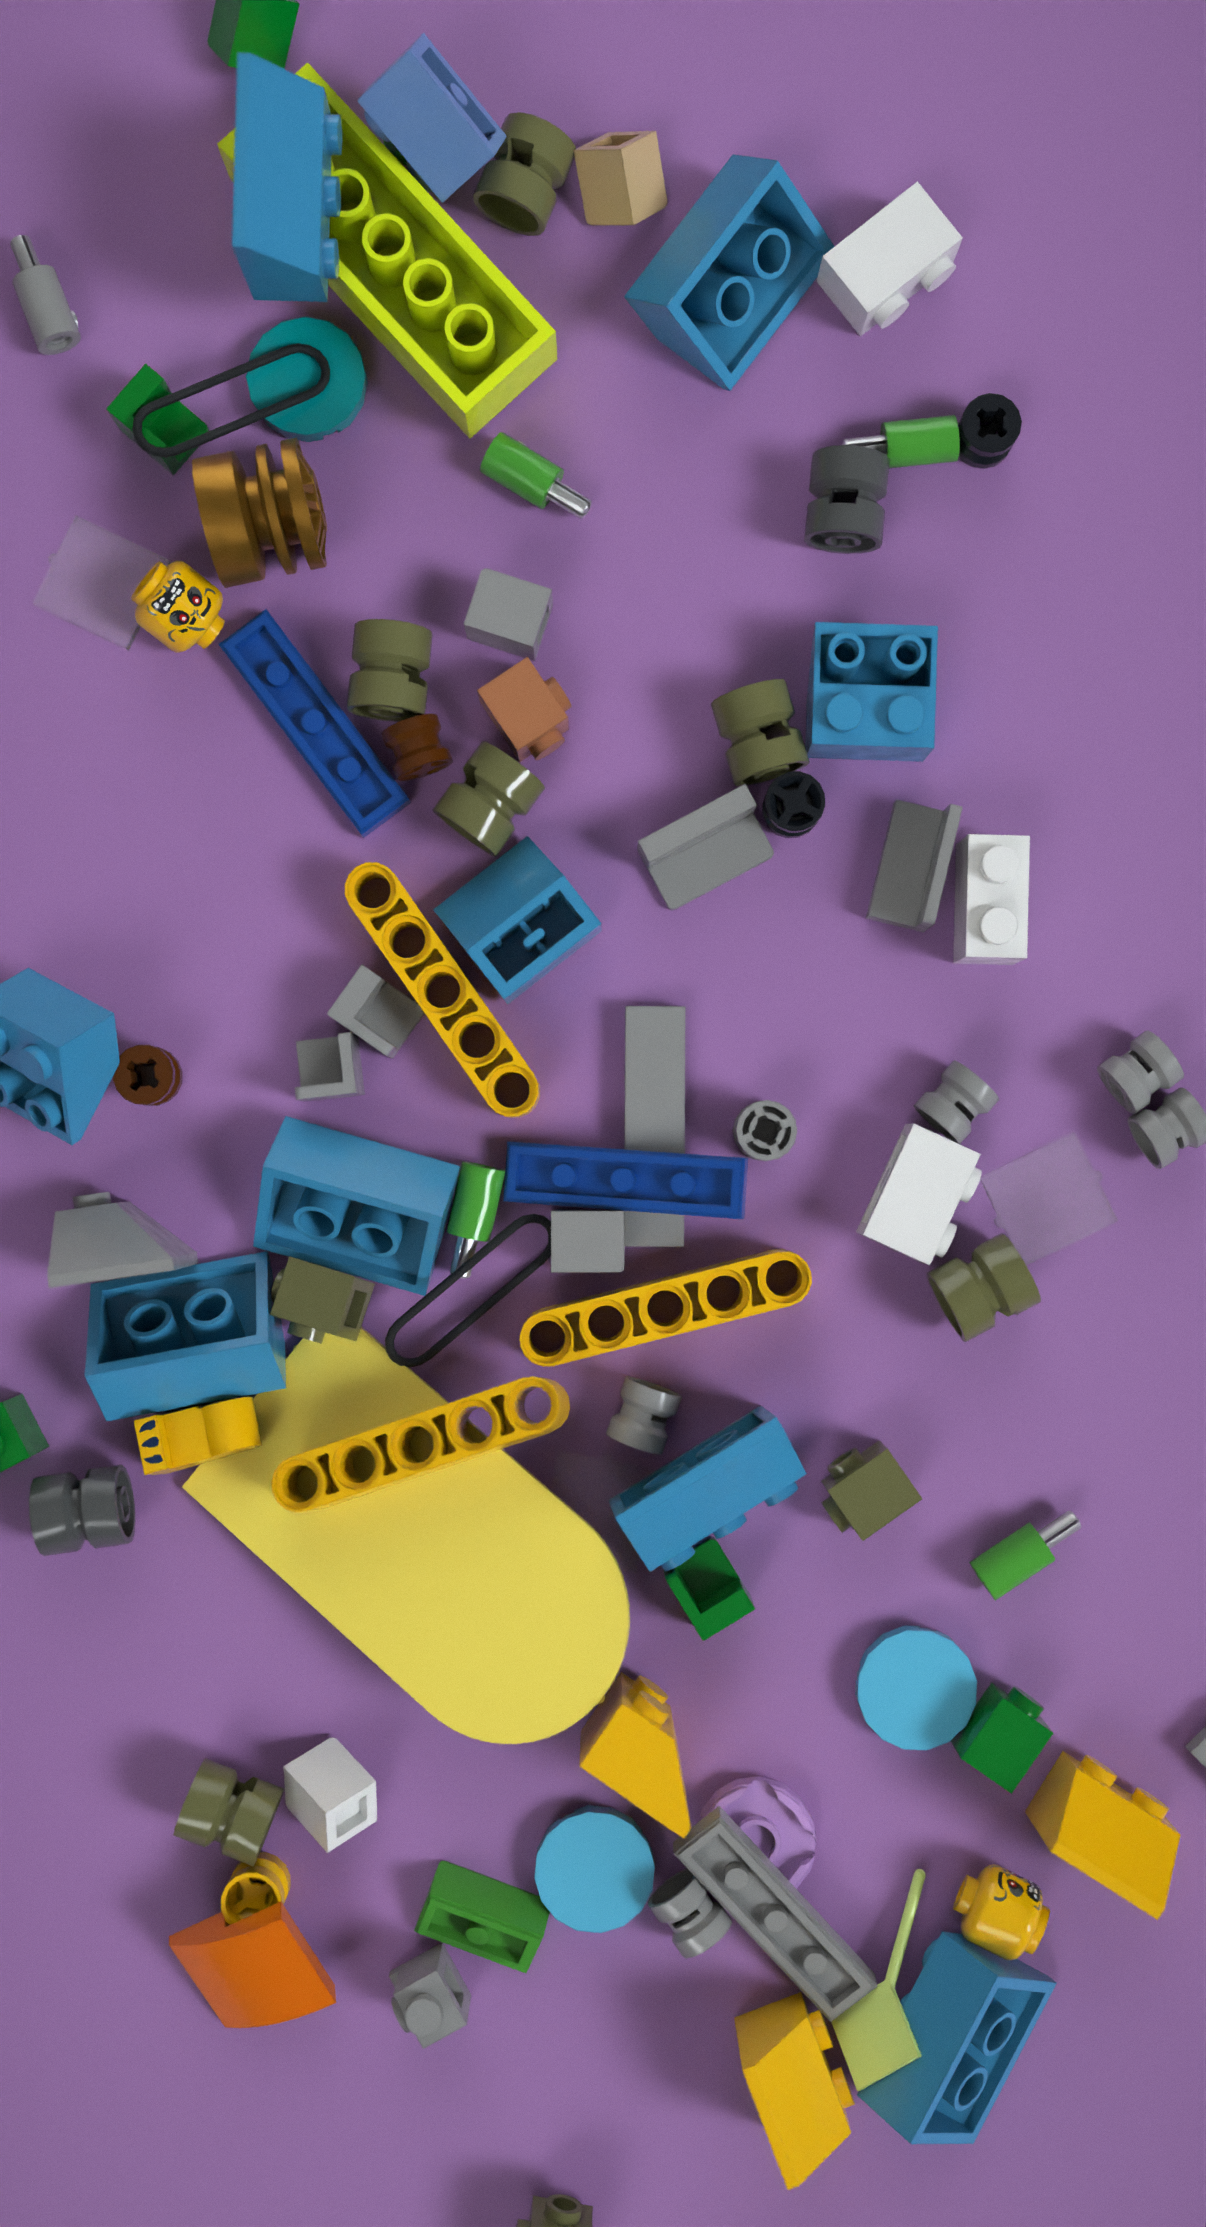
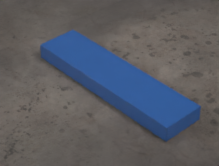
[218,609,411,838]
[503,1142,748,1219]

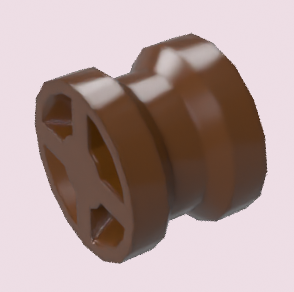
[381,713,453,781]
[113,1045,183,1106]

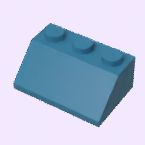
[232,53,342,302]
[624,154,835,391]
[253,1116,460,1296]
[85,1251,286,1421]
[608,1405,807,1572]
[857,1931,1057,2144]

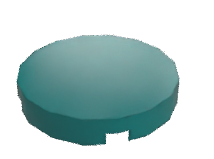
[246,317,368,442]

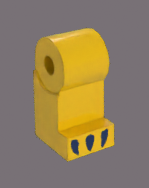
[134,1397,262,1475]

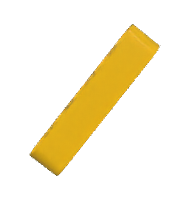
[345,862,540,1118]
[519,1249,812,1367]
[271,1376,570,1512]

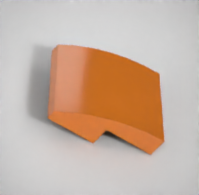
[169,1901,336,2028]

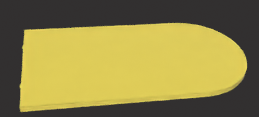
[182,1326,630,1744]

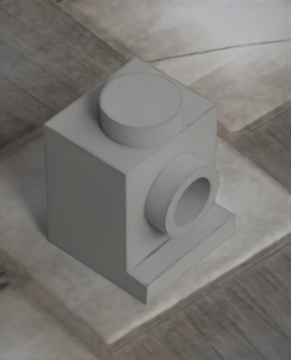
[389,1942,471,2049]

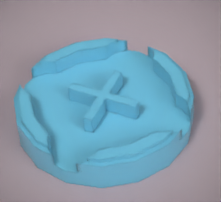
[855,1626,977,1750]
[534,1805,655,1933]

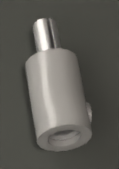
[10,235,81,355]

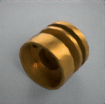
[192,437,327,588]

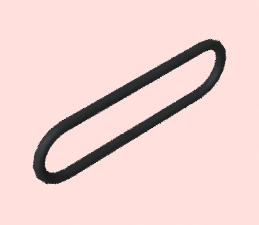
[132,343,330,458]
[385,1214,551,1368]

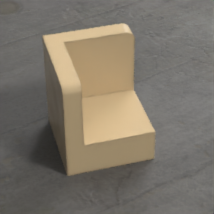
[573,131,667,225]

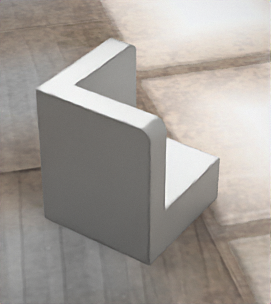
[464,568,553,661]
[327,964,424,1059]
[295,1032,365,1102]
[551,1210,625,1273]

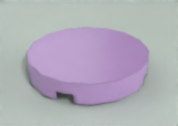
[698,1776,816,1889]

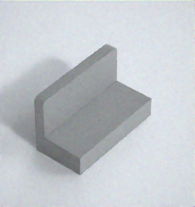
[637,784,774,910]
[866,799,962,932]

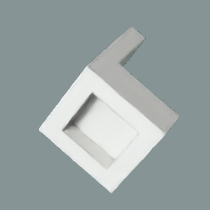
[283,1738,377,1853]

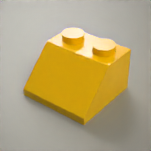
[579,1672,691,1839]
[1025,1751,1181,1920]
[734,1992,855,2190]

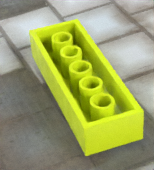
[217,62,558,439]

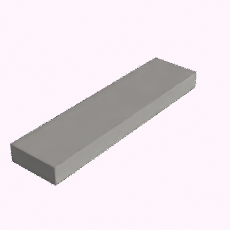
[624,1006,686,1247]
[673,1806,877,2022]

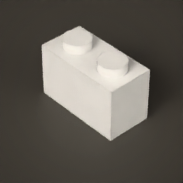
[816,181,963,337]
[953,834,1030,965]
[856,1123,982,1265]

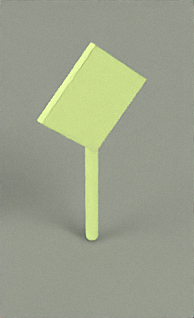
[832,1869,926,2091]

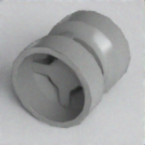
[1097,1030,1184,1114]
[913,1060,999,1144]
[1127,1087,1206,1169]
[732,1100,797,1161]
[606,1376,682,1455]
[648,1869,732,1958]

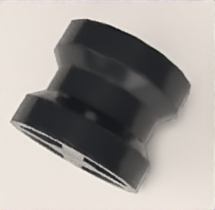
[958,393,1022,469]
[762,771,825,838]

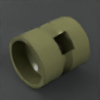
[473,112,576,236]
[347,619,433,722]
[711,679,810,787]
[433,741,545,857]
[927,1233,1041,1342]
[173,1758,284,1867]

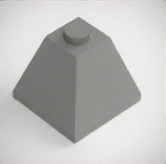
[47,1192,198,1288]

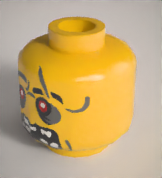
[131,560,225,653]
[953,1864,1050,1961]

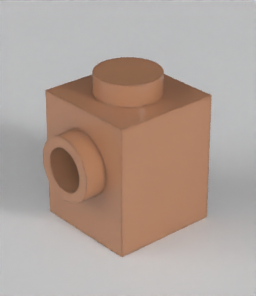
[477,656,572,762]

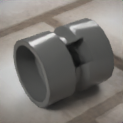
[804,445,890,554]
[29,1464,136,1556]

